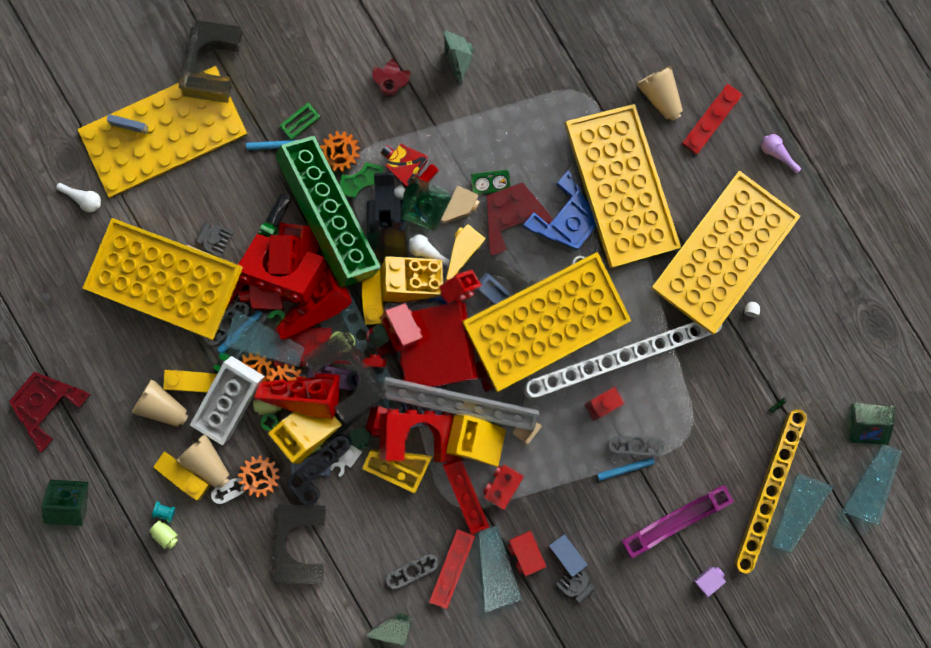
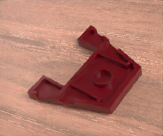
[487,182,553,256]
[9,372,92,453]

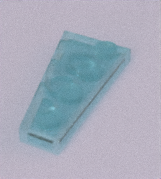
[224,309,305,367]
[841,445,902,525]
[771,473,835,553]
[479,526,522,612]

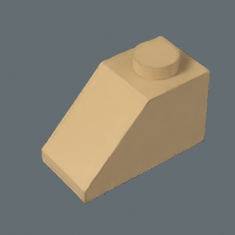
[441,185,480,224]

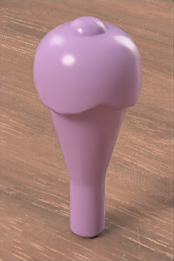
[761,134,801,173]

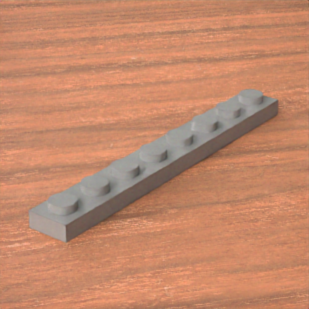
[382,377,539,431]

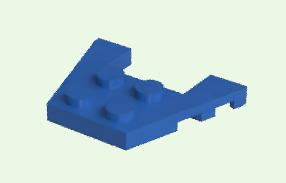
[522,171,596,250]

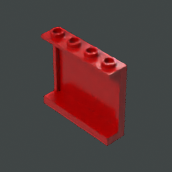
[400,302,478,387]

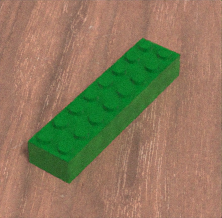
[275,136,381,288]

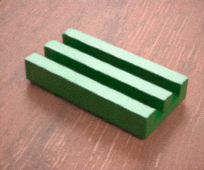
[279,102,321,140]

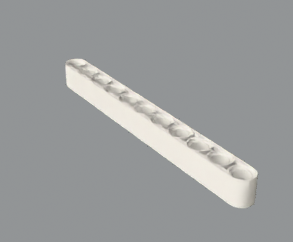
[523,322,722,399]

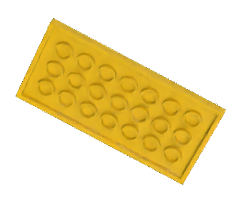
[78,66,248,198]
[564,104,681,268]
[651,171,800,335]
[83,218,243,340]
[462,252,631,391]

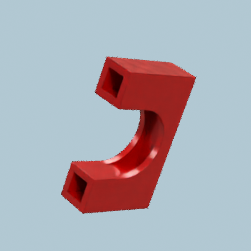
[238,234,328,304]
[379,409,459,462]

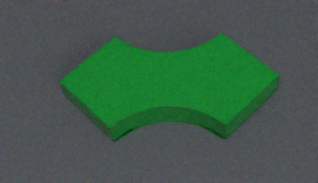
[339,162,384,199]

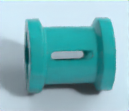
[151,501,176,523]

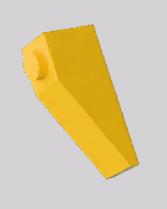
[445,224,486,282]
[362,263,386,325]
[163,370,217,393]
[153,451,211,501]

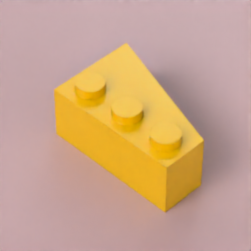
[362,449,433,493]

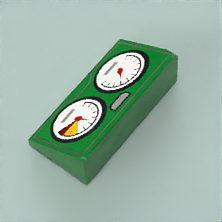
[471,170,511,194]

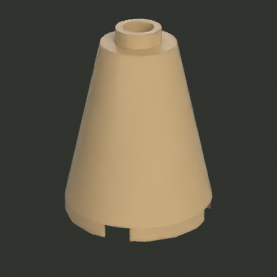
[637,66,683,121]
[132,379,188,427]
[176,435,230,488]

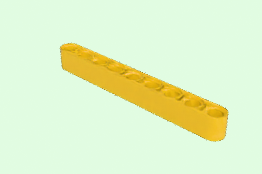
[734,410,807,573]

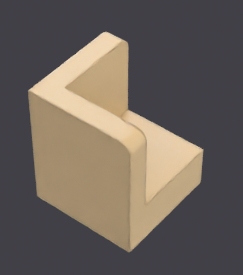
[513,422,542,445]

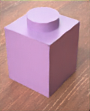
[693,566,726,597]

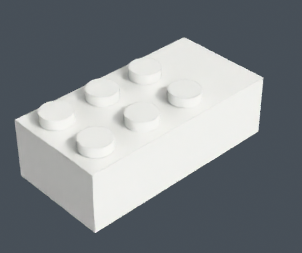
[190,356,265,446]

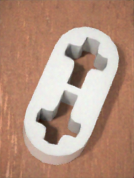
[211,478,245,504]

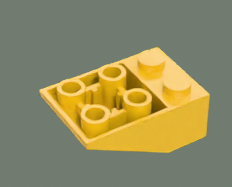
[381,256,443,302]
[268,412,342,464]
[446,415,506,467]

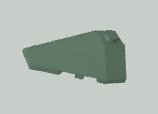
[443,31,474,85]

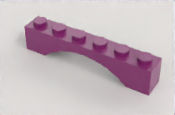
[620,485,734,558]

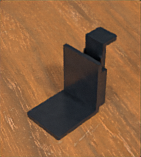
[366,172,408,266]

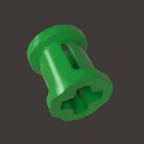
[261,414,280,431]

